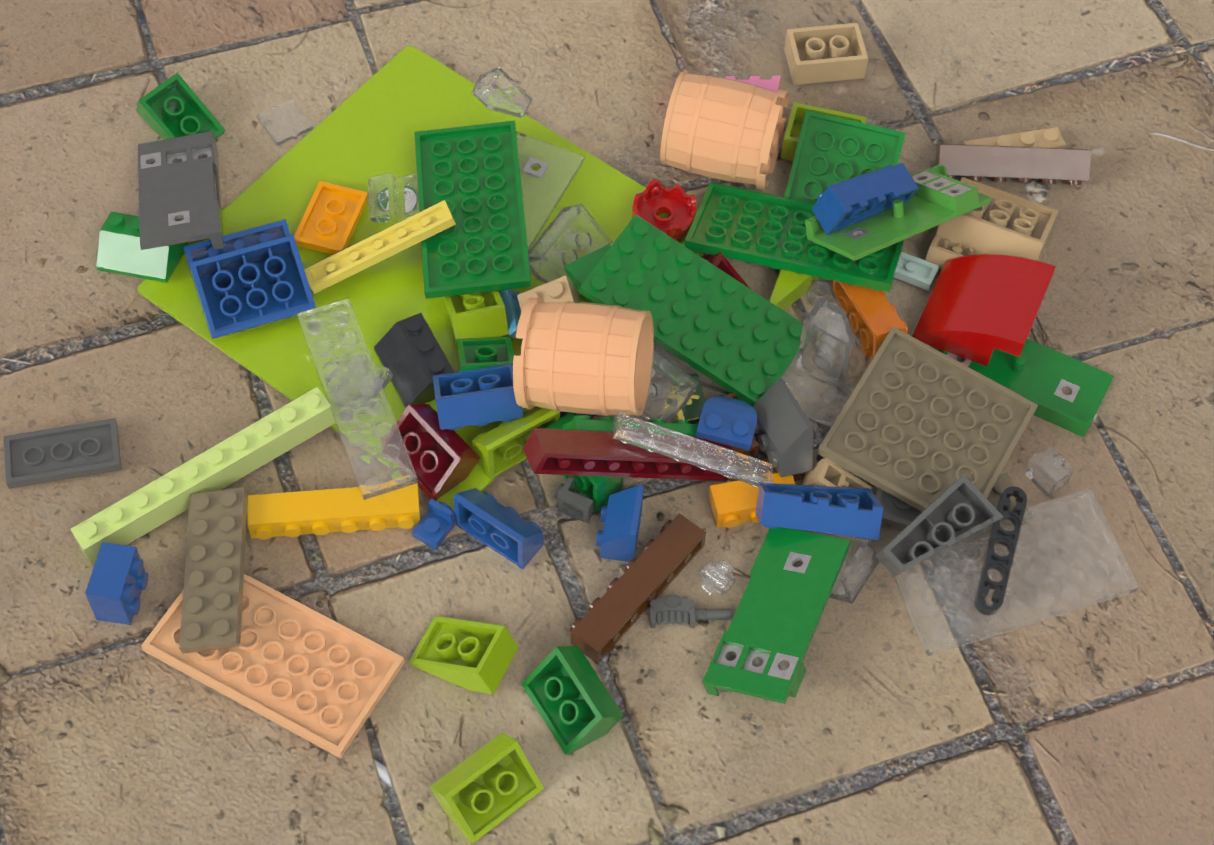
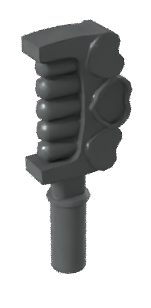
[650,595,731,628]

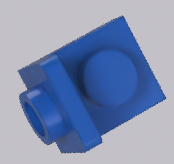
[412,499,455,550]

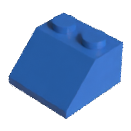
[596,485,644,562]

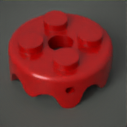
[632,180,696,241]

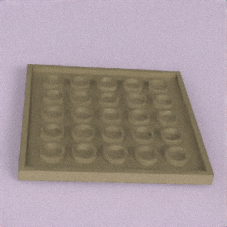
[817,327,1038,512]

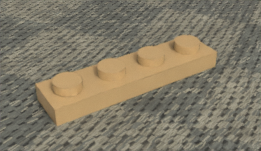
[964,127,1066,148]

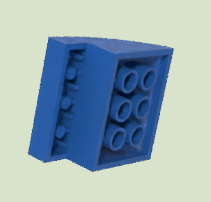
[184,219,317,339]

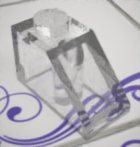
[471,67,532,118]

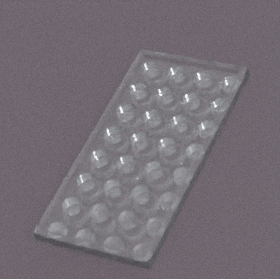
[894,488,1139,656]

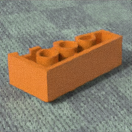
[833,280,908,360]

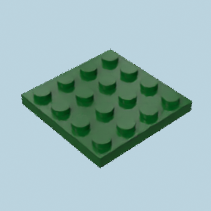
[784,110,906,204]

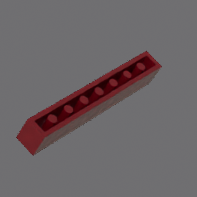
[523,428,739,481]

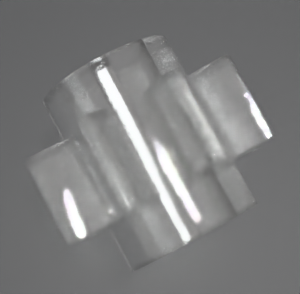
[700,560,736,595]

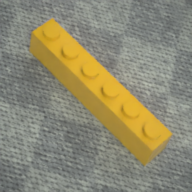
[248,482,421,540]

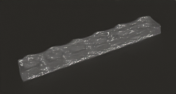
[613,412,774,487]

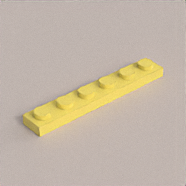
[304,200,456,294]

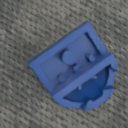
[695,396,757,450]

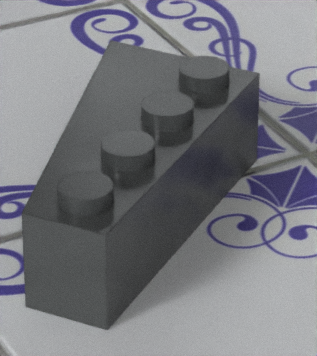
[875,475,1003,577]

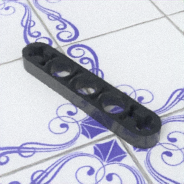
[974,486,1027,616]

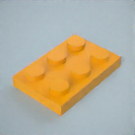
[294,181,369,255]

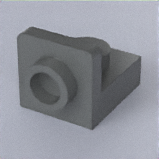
[555,476,593,524]

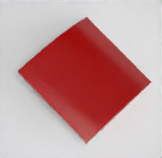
[912,254,1056,366]

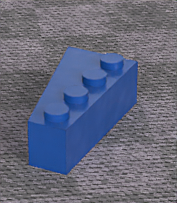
[811,163,919,235]
[755,483,883,540]

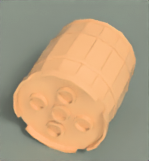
[660,72,789,190]
[513,298,654,416]

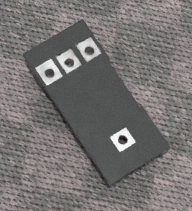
[138,131,224,250]

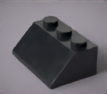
[374,313,454,409]

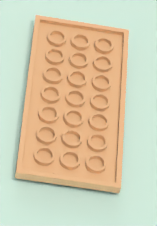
[141,574,405,758]

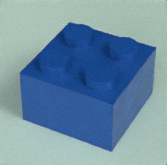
[85,542,149,625]

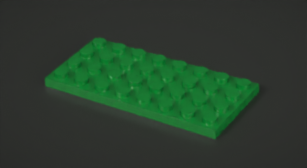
[414,121,532,299]
[684,182,905,292]
[578,214,813,407]

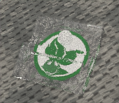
[368,173,419,223]

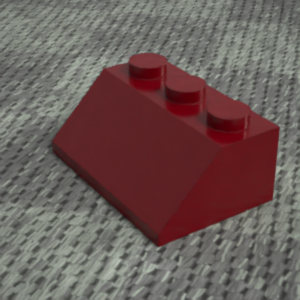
[381,404,480,501]

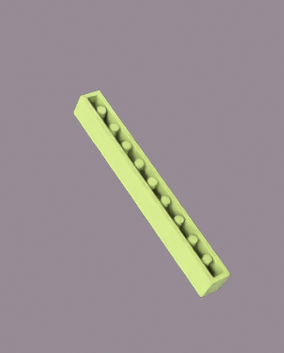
[70,387,336,565]

